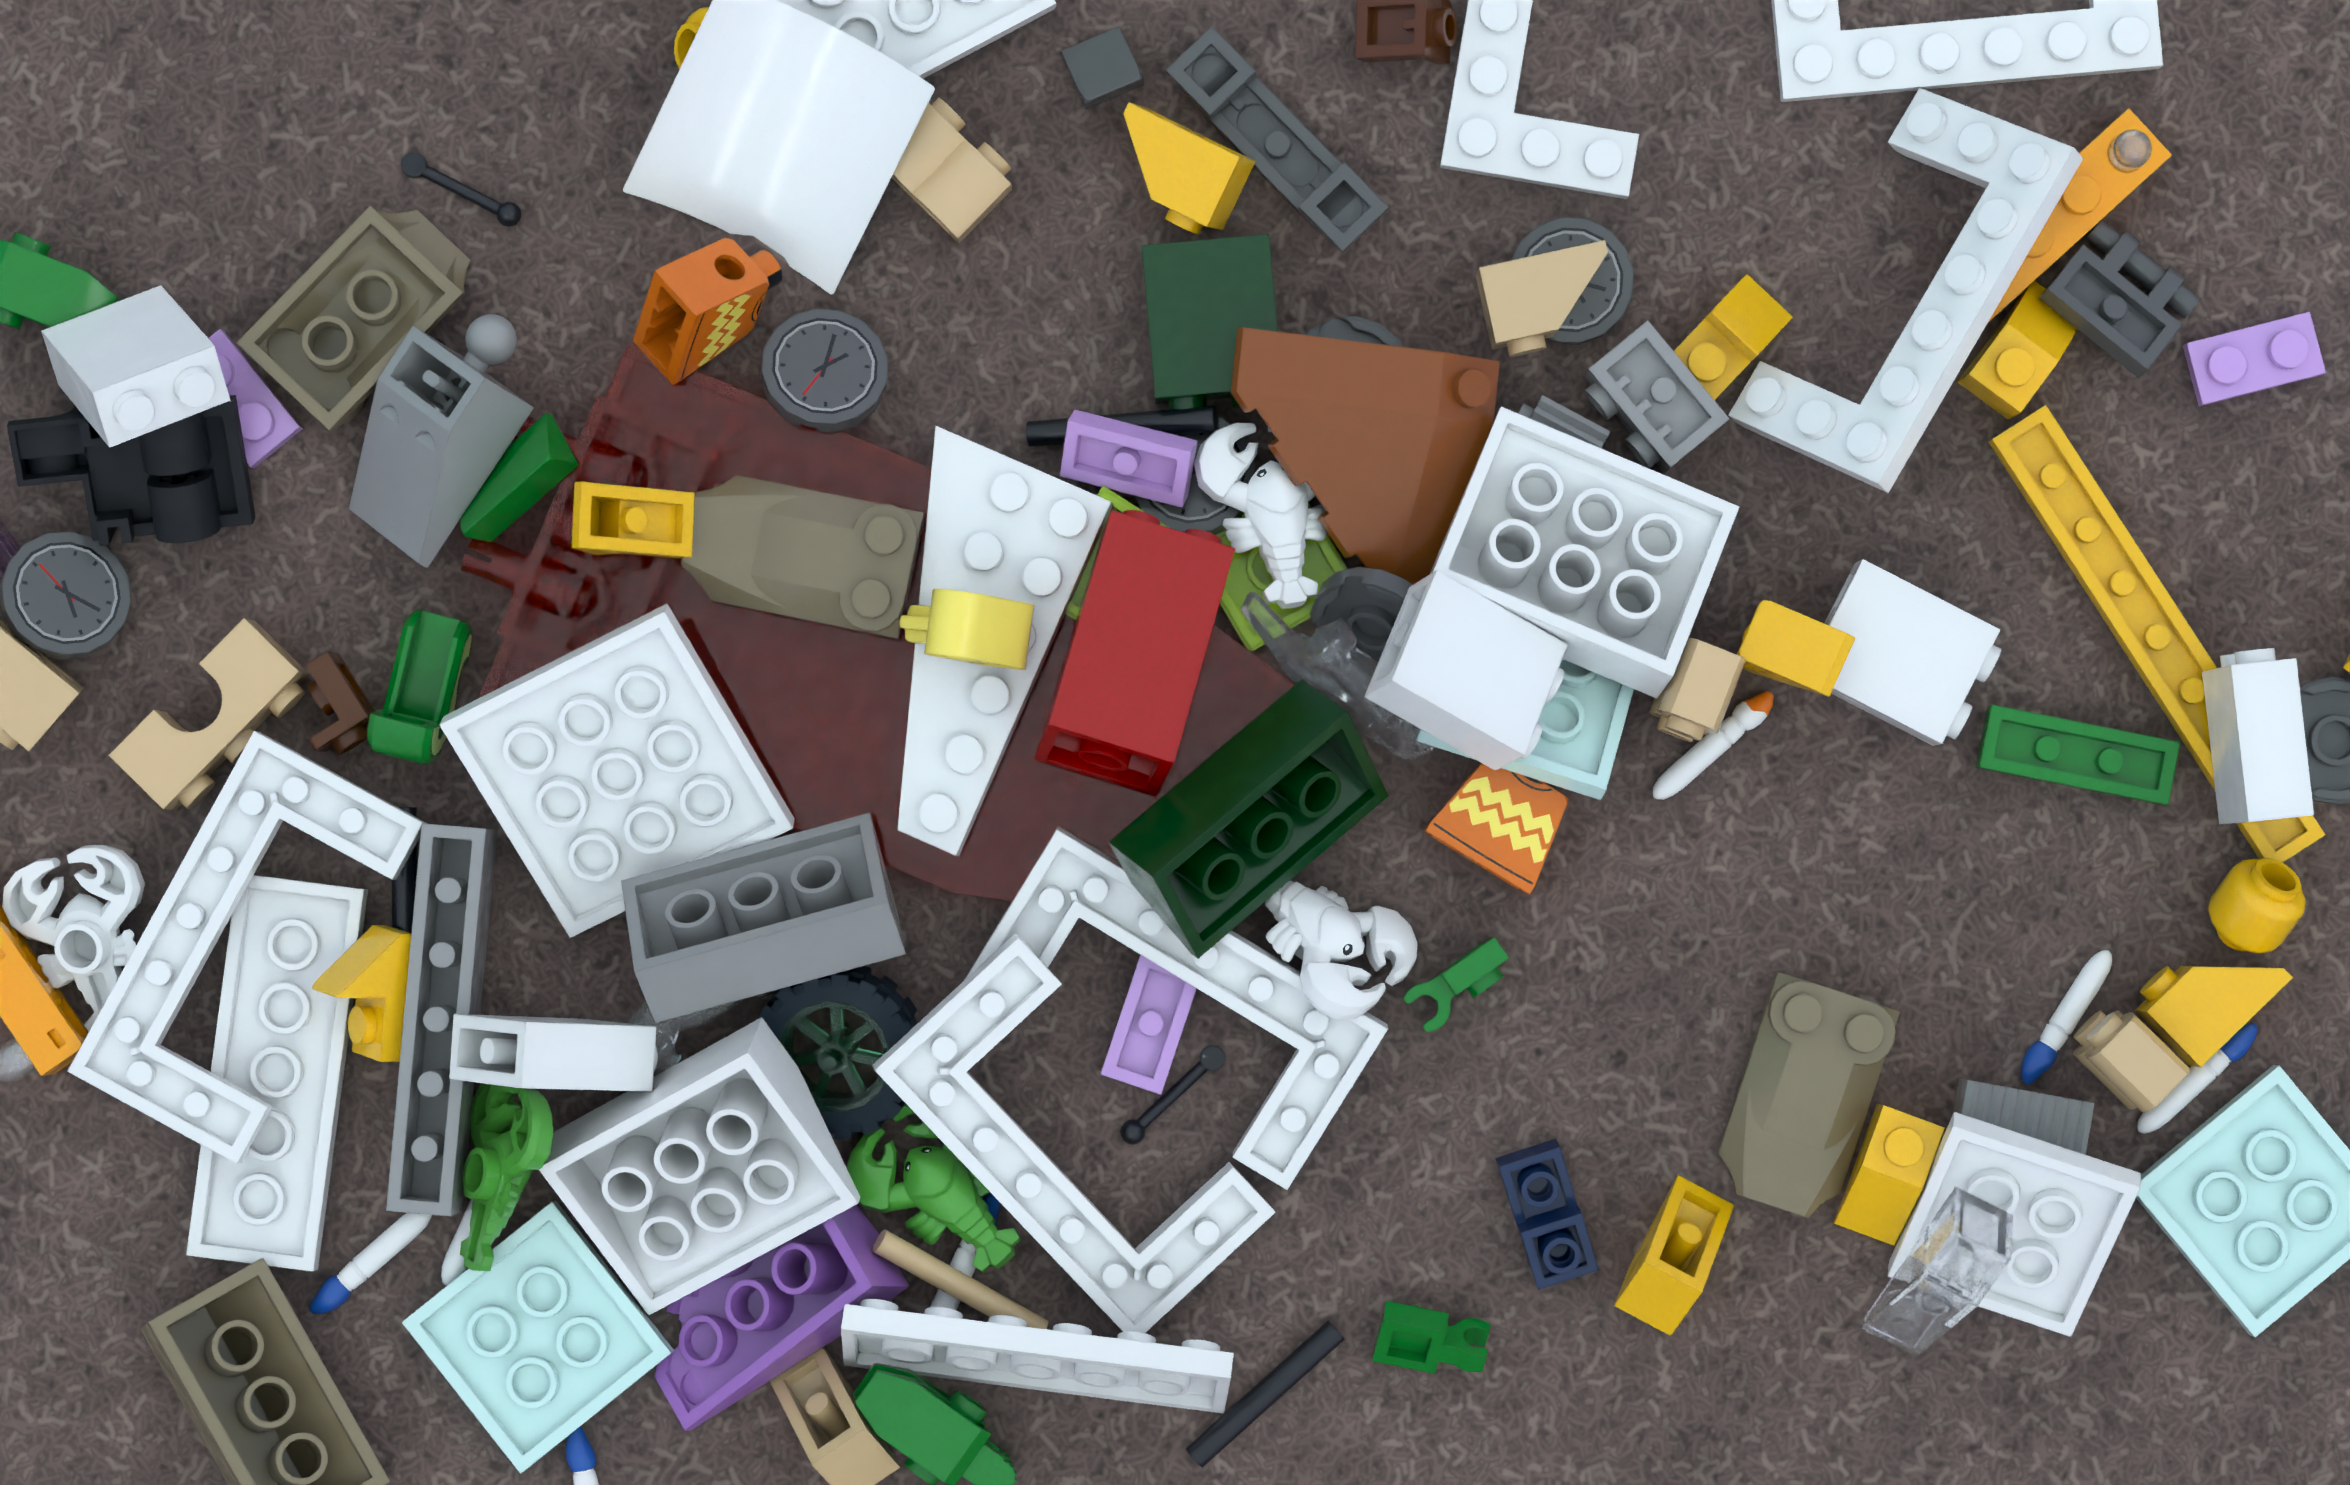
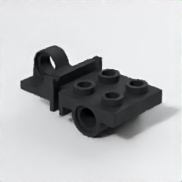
[7,395,256,546]

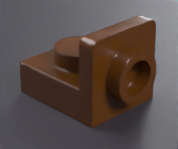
[1355,0,1458,64]
[306,651,375,755]

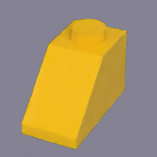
[1123,102,1256,235]
[1957,281,2078,420]
[2135,966,2293,1067]
[1834,1104,1945,1246]
[1614,1175,1734,1336]

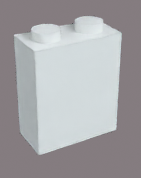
[41,285,230,448]
[1824,559,2001,746]
[1364,570,1568,771]
[2202,648,2314,824]
[449,1014,658,1092]

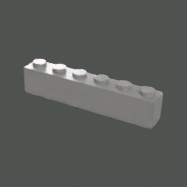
[386,823,497,1217]

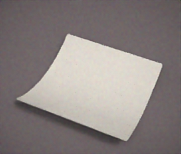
[623,0,935,294]

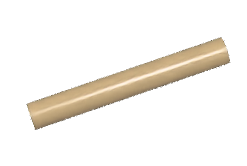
[872,1229,1048,1329]

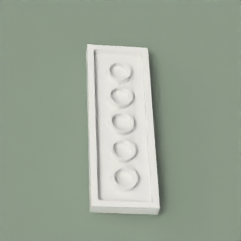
[186,875,368,1271]
[841,1299,1234,1414]

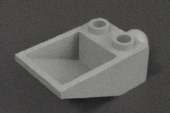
[349,314,534,568]

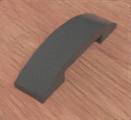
[1166,26,1389,253]

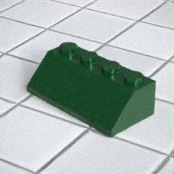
[1109,679,1389,959]

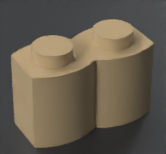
[891,97,1012,243]
[1649,638,1746,742]
[2073,1010,2190,1113]

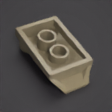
[236,206,471,434]
[681,475,925,640]
[1717,972,1900,1218]

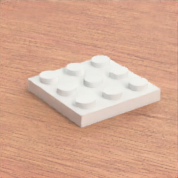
[1888,1112,2141,1337]

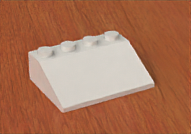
[1430,407,1739,699]
[539,1017,860,1315]

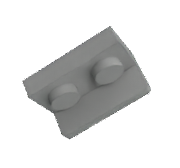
[1583,320,1729,473]

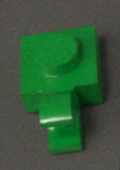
[1402,937,1509,1032]
[1372,1301,1491,1374]

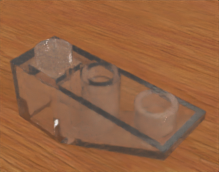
[1860,1186,2013,1357]

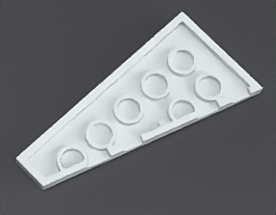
[897,426,1113,856]

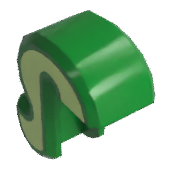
[367,609,473,765]

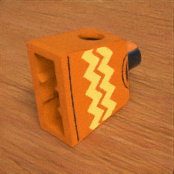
[632,238,782,385]
[1423,763,1569,895]

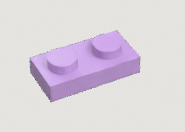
[2182,312,2326,406]
[208,329,303,468]
[1060,410,1197,508]
[1101,955,1197,1095]

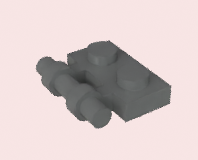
[2039,219,2201,378]

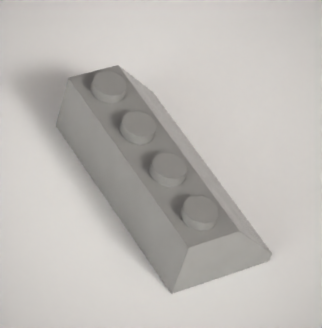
[621,812,906,1023]

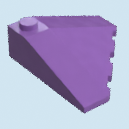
[655,1205,909,1431]

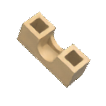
[108,618,310,810]

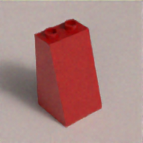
[1034,510,1235,797]

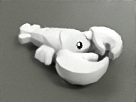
[1194,422,1327,609]
[2,845,145,1032]
[1265,880,1418,1020]

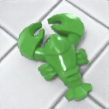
[460,1083,553,1271]
[847,1103,1022,1273]

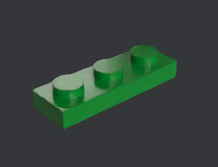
[1975,705,2180,806]

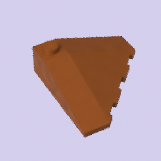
[1231,327,1500,585]

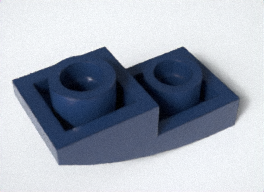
[1495,1139,1599,1290]

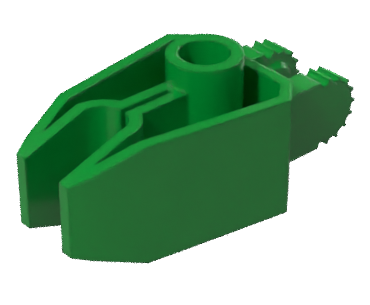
[0,232,120,330]
[852,1363,1017,1485]

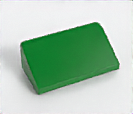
[460,413,579,542]

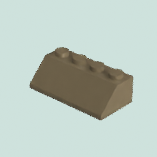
[140,1258,390,1485]

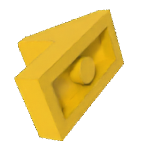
[1674,274,1793,400]
[572,482,695,558]
[1736,600,1855,697]
[312,925,411,1062]

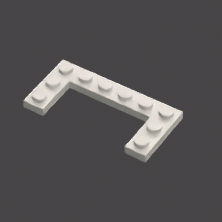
[1440,0,1639,199]
[1771,0,2163,102]
[1728,88,2083,493]
[67,731,427,1164]
[964,826,1388,1190]
[872,933,1275,1333]

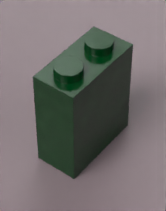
[1141,234,1278,409]

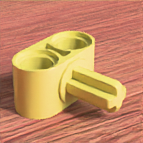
[899,589,1034,670]

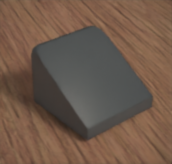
[1061,27,1144,110]

